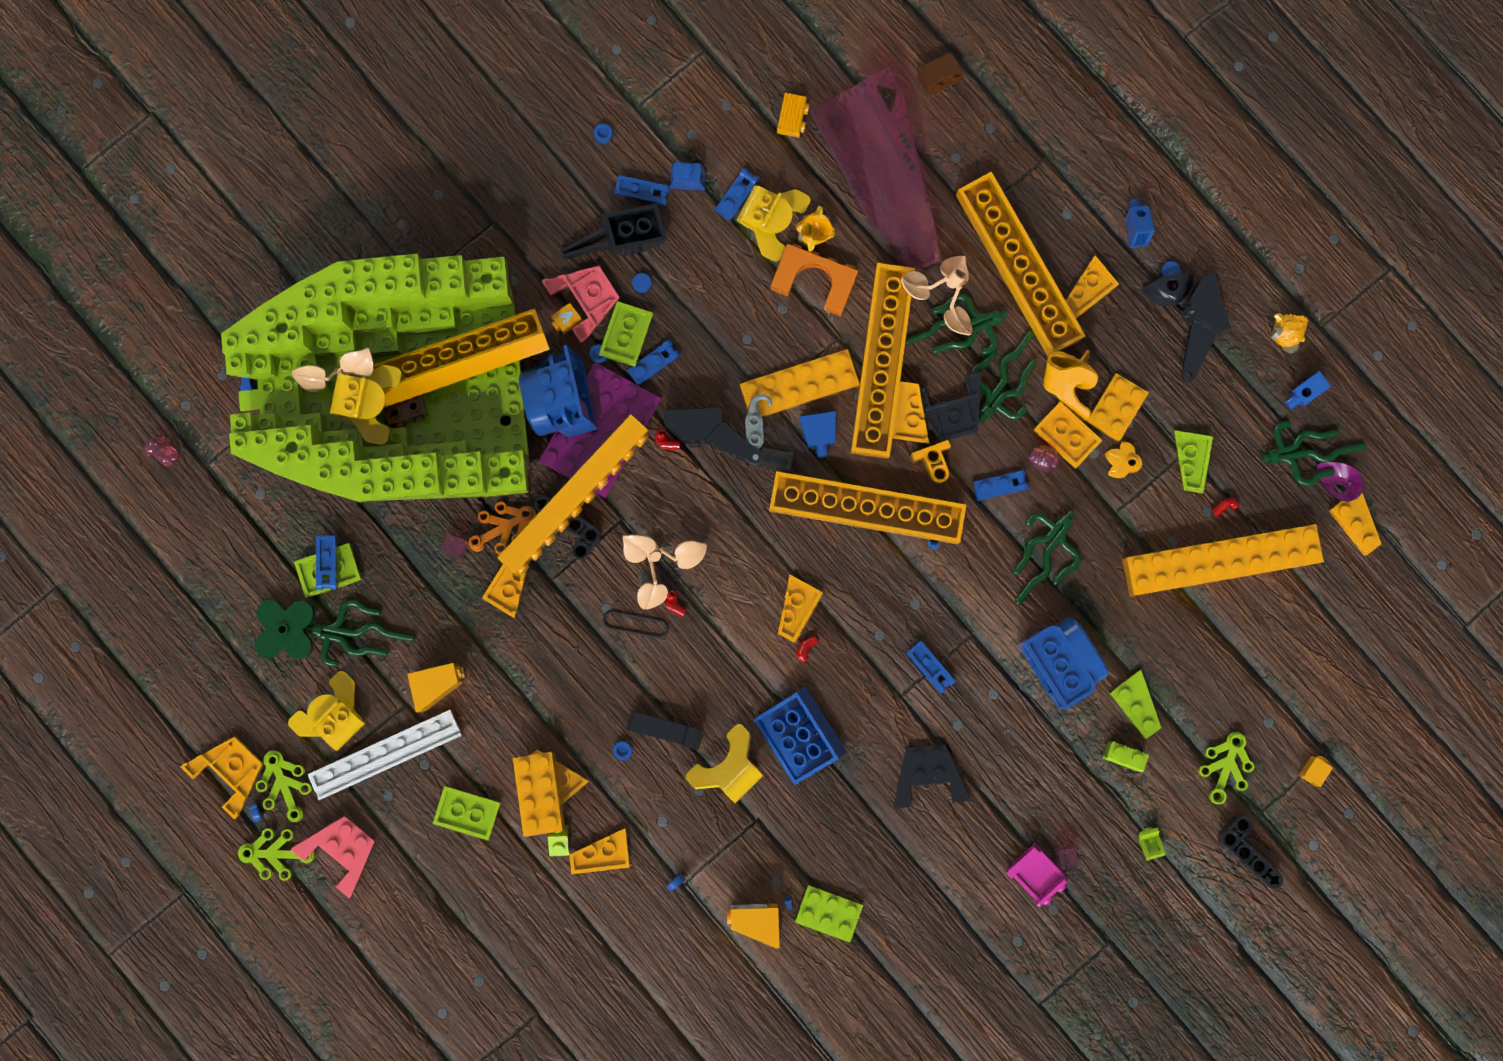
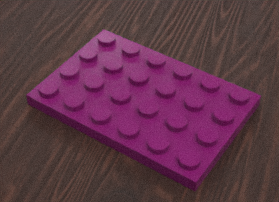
[539,362,662,498]

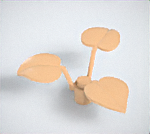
[901,256,972,335]
[292,348,373,426]
[623,535,707,609]

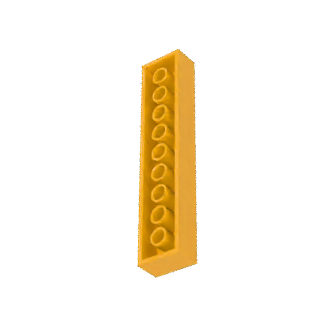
[956,172,1085,356]
[850,263,915,459]
[353,308,549,408]
[497,415,648,576]
[769,471,966,544]
[1122,524,1324,597]

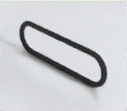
[603,611,669,638]

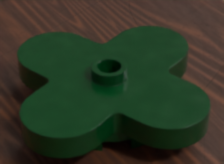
[254,600,315,660]

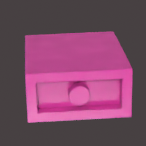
[1006,843,1068,907]

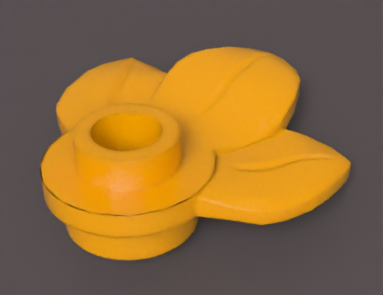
[1105,441,1142,478]

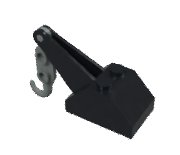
[664,394,772,465]

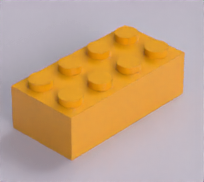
[513,752,565,837]

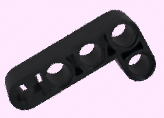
[534,495,601,561]
[627,711,704,750]
[1217,815,1283,889]

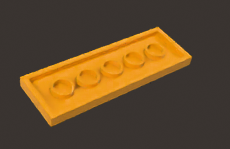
[739,349,860,417]

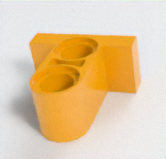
[911,440,951,484]

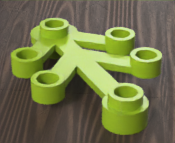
[1198,732,1254,804]
[256,750,312,822]
[238,828,316,881]

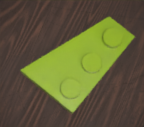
[1174,430,1213,494]
[1110,670,1161,739]

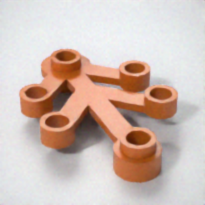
[468,502,537,555]

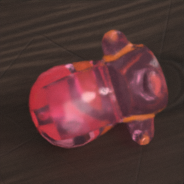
[144,436,178,466]

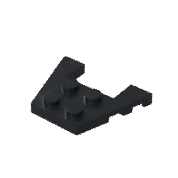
[920,372,982,442]
[894,744,970,809]

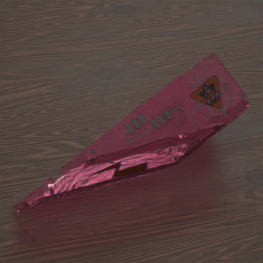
[810,67,942,271]

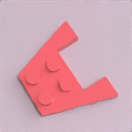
[542,266,620,344]
[291,816,374,898]

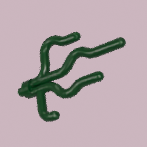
[905,293,1008,355]
[970,330,1037,423]
[1260,420,1366,486]
[1013,510,1081,605]
[306,599,415,667]

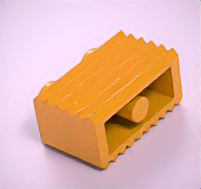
[777,93,810,138]

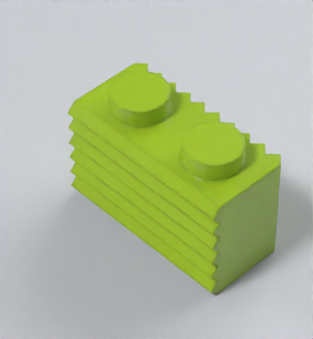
[1102,741,1149,772]

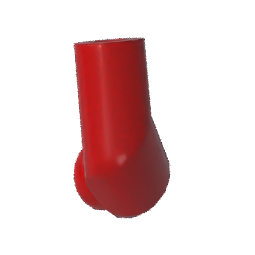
[655,429,680,450]
[1211,497,1240,517]
[665,590,687,617]
[796,635,818,662]

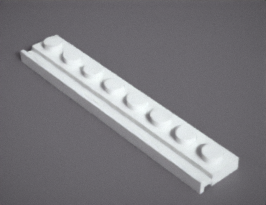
[308,710,462,800]

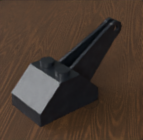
[561,204,667,260]
[1181,273,1231,382]

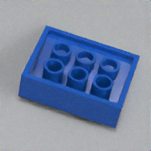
[753,686,847,785]

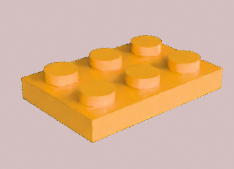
[1086,373,1149,442]
[1034,402,1102,469]

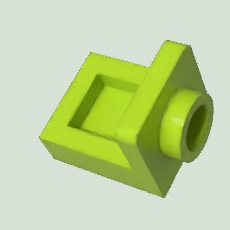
[548,825,569,856]
[1138,827,1166,861]

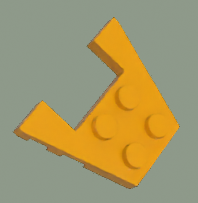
[181,737,264,819]

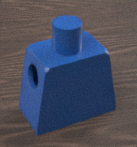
[669,162,706,191]
[1125,199,1155,248]
[1284,371,1332,410]
[799,411,836,458]

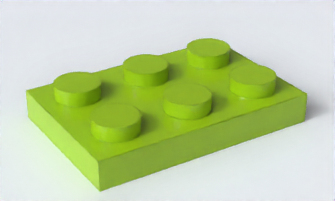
[599,301,653,367]
[294,543,362,598]
[433,786,501,841]
[795,885,863,943]

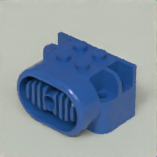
[519,345,598,438]
[1017,617,1108,710]

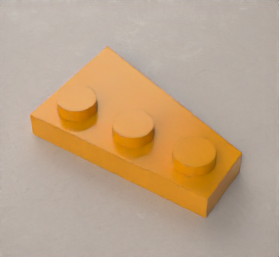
[1066,255,1119,319]
[892,381,929,444]
[1329,493,1381,556]
[482,563,529,618]
[778,574,824,644]
[531,749,589,804]
[569,828,630,874]

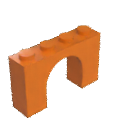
[771,244,858,317]

